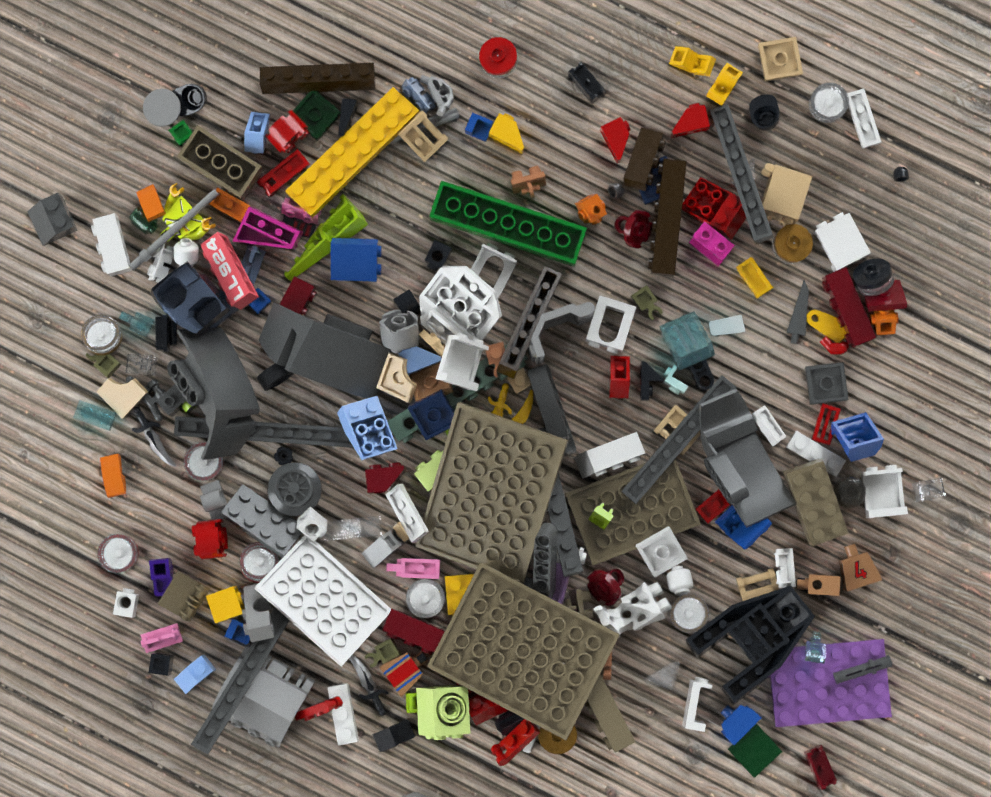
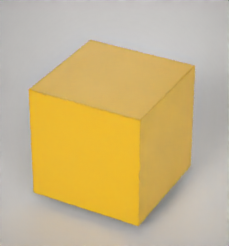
[206,586,245,623]

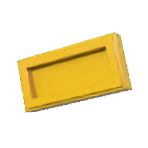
[736,257,773,299]

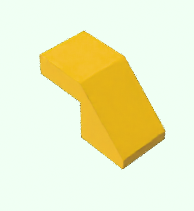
[669,46,716,77]
[706,63,743,106]

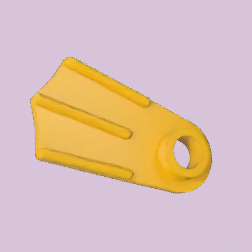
[807,310,846,343]

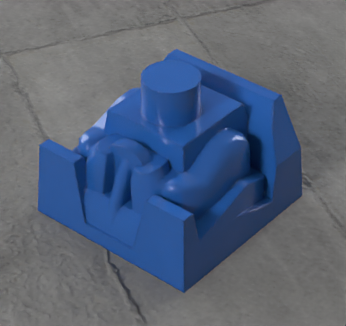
[831,412,884,462]
[720,705,762,745]

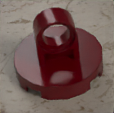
[614,210,652,249]
[587,569,624,606]

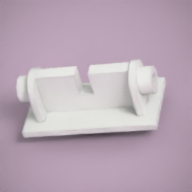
[147,244,174,283]
[774,548,796,588]

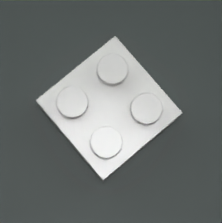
[636,526,688,578]

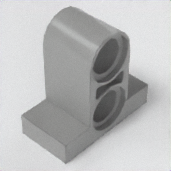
[200,480,227,520]
[361,528,407,568]

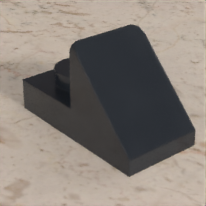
[640,361,664,401]
[372,719,416,752]

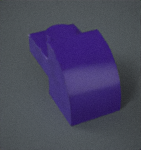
[149,558,174,596]

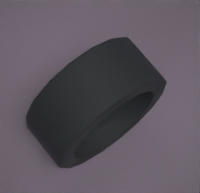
[257,363,294,391]

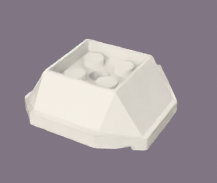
[419,266,502,345]

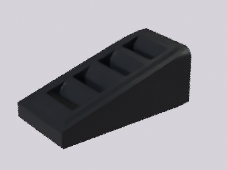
[338,98,358,138]

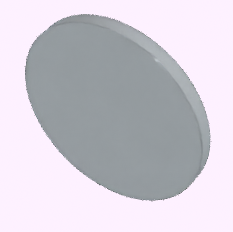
[143,89,181,127]

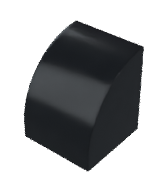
[393,289,421,314]

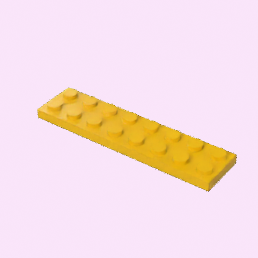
[285,87,420,218]

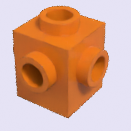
[575,194,607,225]
[870,310,899,335]

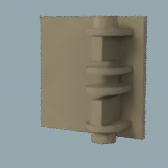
[158,571,210,622]

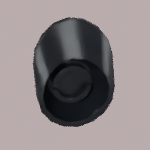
[172,84,207,116]
[749,94,780,131]

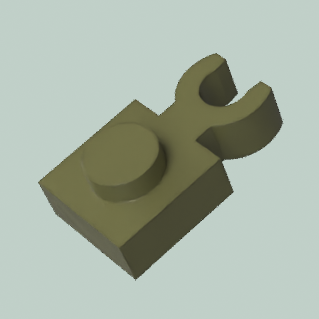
[631,285,663,321]
[86,353,121,378]
[365,638,401,668]

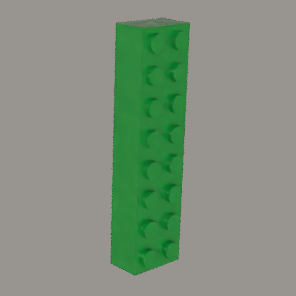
[429,180,587,267]

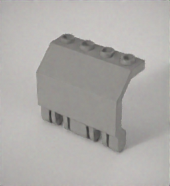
[528,302,595,365]
[212,644,315,747]

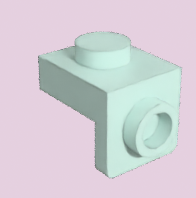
[663,365,688,395]

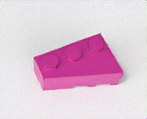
[233,207,304,249]

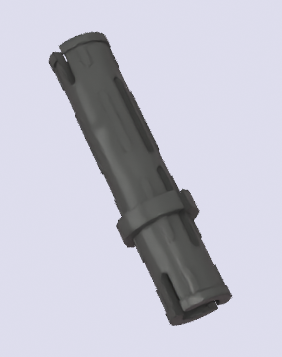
[833,655,893,684]

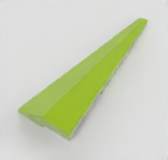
[284,194,368,281]

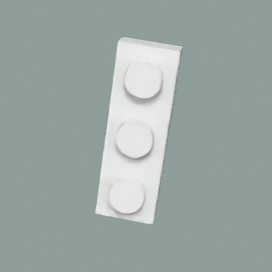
[845,88,881,149]
[786,431,846,477]
[385,484,429,543]

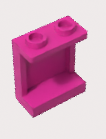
[689,221,735,267]

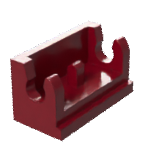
[804,744,837,790]

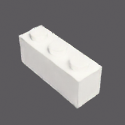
[91,213,132,277]
[328,683,359,746]

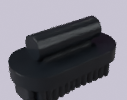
[155,315,177,352]
[495,711,524,736]

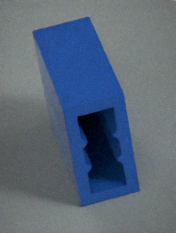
[331,238,382,282]

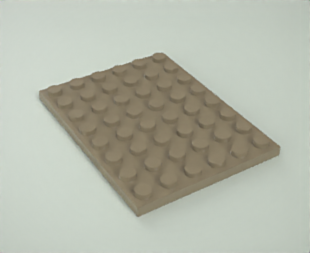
[415,402,568,584]
[427,562,620,740]

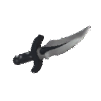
[132,407,176,467]
[349,655,388,716]

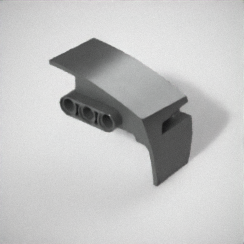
[259,302,395,399]
[167,327,260,460]
[699,389,796,528]

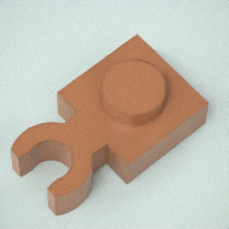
[485,342,505,378]
[603,652,612,680]

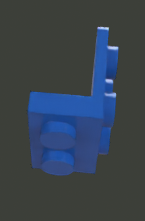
[715,505,772,549]

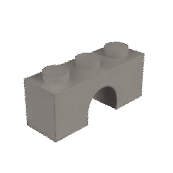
[241,584,274,642]

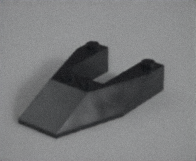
[686,585,815,705]

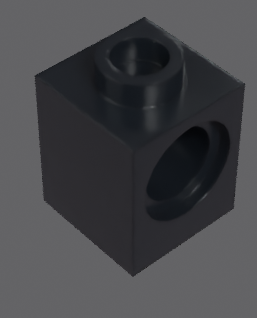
[425,240,452,272]
[148,653,174,676]

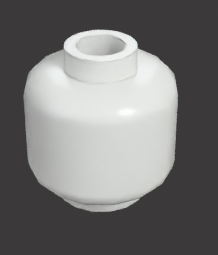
[174,238,199,267]
[666,566,693,595]

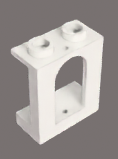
[471,243,517,299]
[585,296,636,354]

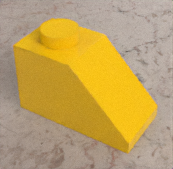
[489,113,524,154]

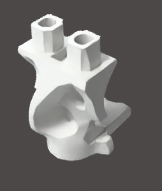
[594,582,672,637]

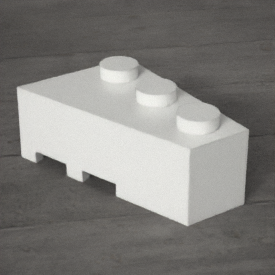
[574,432,645,479]

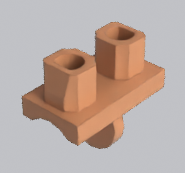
[511,166,546,198]

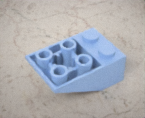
[337,396,397,460]

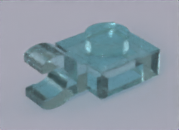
[119,311,155,337]
[805,631,826,664]

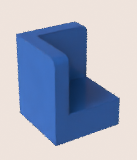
[465,112,494,142]
[225,618,250,645]

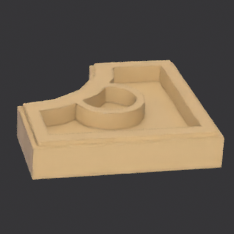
[376,352,417,403]
[96,378,148,419]

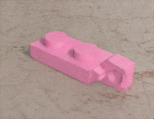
[386,558,440,579]

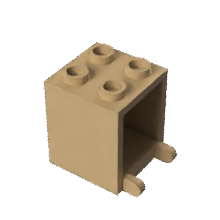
[761,163,812,226]

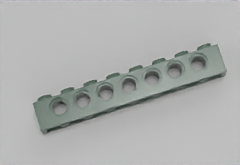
[387,344,528,443]

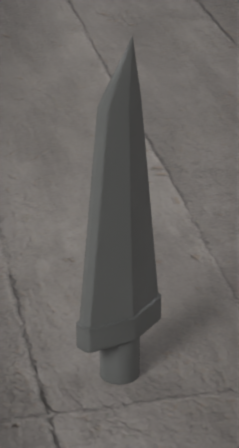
[787,280,809,345]

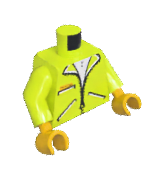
[160,183,216,242]

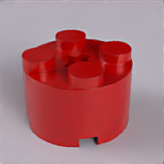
[265,110,310,154]
[192,519,228,560]

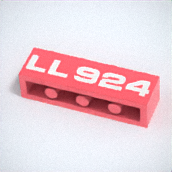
[200,232,259,310]

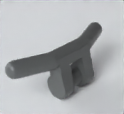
[126,376,166,421]

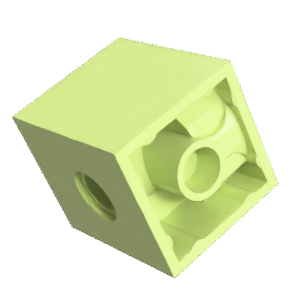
[416,685,470,740]

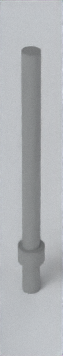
[129,189,219,271]

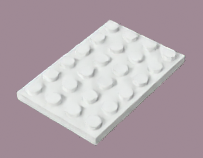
[254,535,391,667]

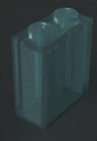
[659,311,715,370]

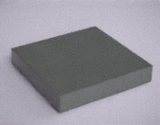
[805,362,849,405]

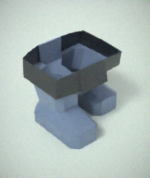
[151,261,239,335]

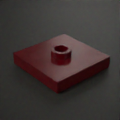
[862,279,907,312]

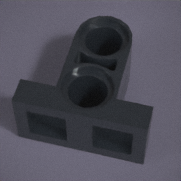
[675,347,714,391]

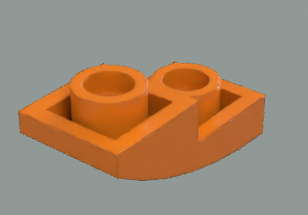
[136,184,166,222]
[100,454,126,498]

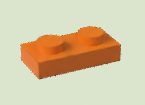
[209,187,251,223]

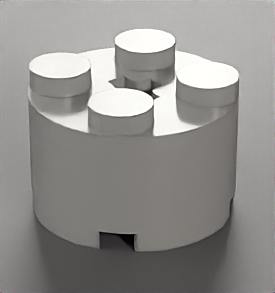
[379,310,419,353]

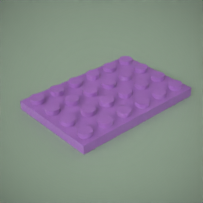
[770,639,892,727]

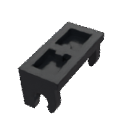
[568,62,607,104]

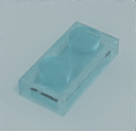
[73,400,117,431]

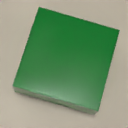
[168,119,193,146]

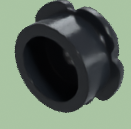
[274,447,293,465]

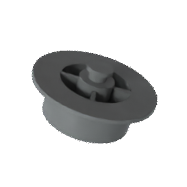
[268,462,322,516]

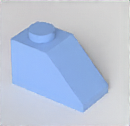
[244,112,270,154]
[398,346,442,376]
[174,655,216,694]

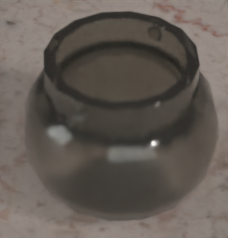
[833,476,866,508]

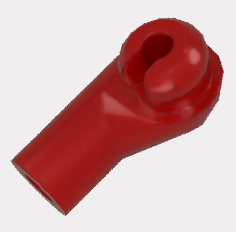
[820,336,849,355]

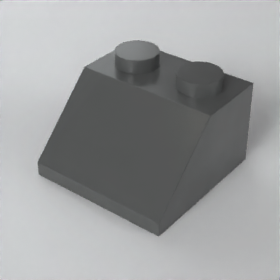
[27,193,78,246]

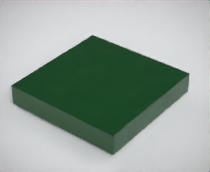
[288,91,341,141]
[727,723,782,778]

